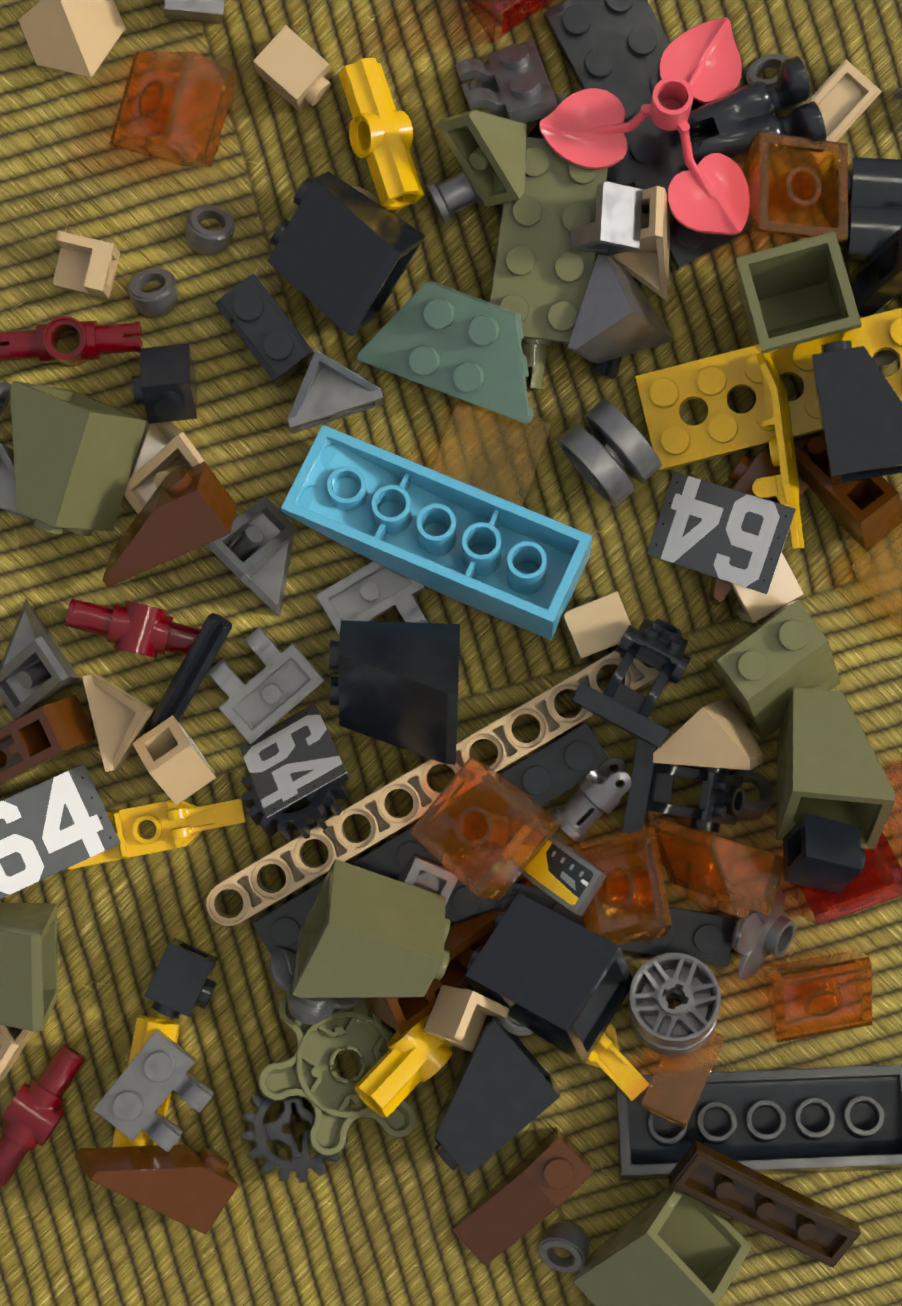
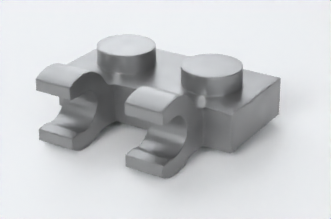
[455,39,558,124]
[316,561,428,636]
[207,627,325,744]
[93,1029,214,1152]

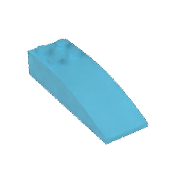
[281,424,592,640]

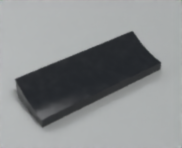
[615,1065,902,1181]

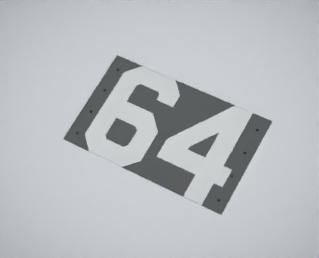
[647,471,796,594]
[239,703,347,818]
[0,764,121,899]

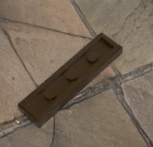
[668,1140,861,1268]

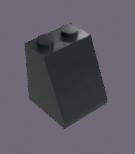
[268,171,425,336]
[812,341,902,485]
[329,620,460,765]
[465,893,633,1065]
[434,1015,560,1176]

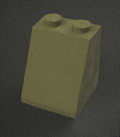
[736,231,861,354]
[10,381,147,536]
[704,600,841,741]
[776,686,895,850]
[292,859,451,998]
[0,903,58,1031]
[573,1186,752,1306]

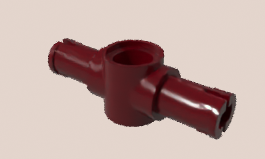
[0,316,143,367]
[65,599,200,658]
[0,1044,86,1186]

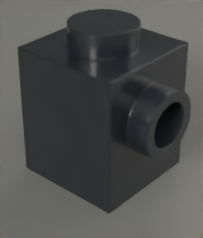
[132,343,197,424]
[783,813,865,894]
[144,938,219,1019]

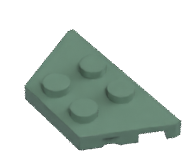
[356,281,534,424]

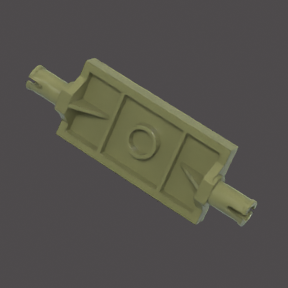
[490,93,608,390]

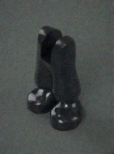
[676,56,826,165]

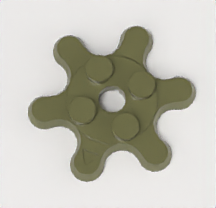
[258,996,416,1156]

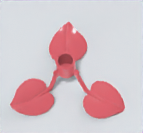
[539,17,750,235]

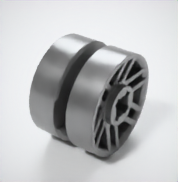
[557,399,662,507]
[628,953,721,1056]

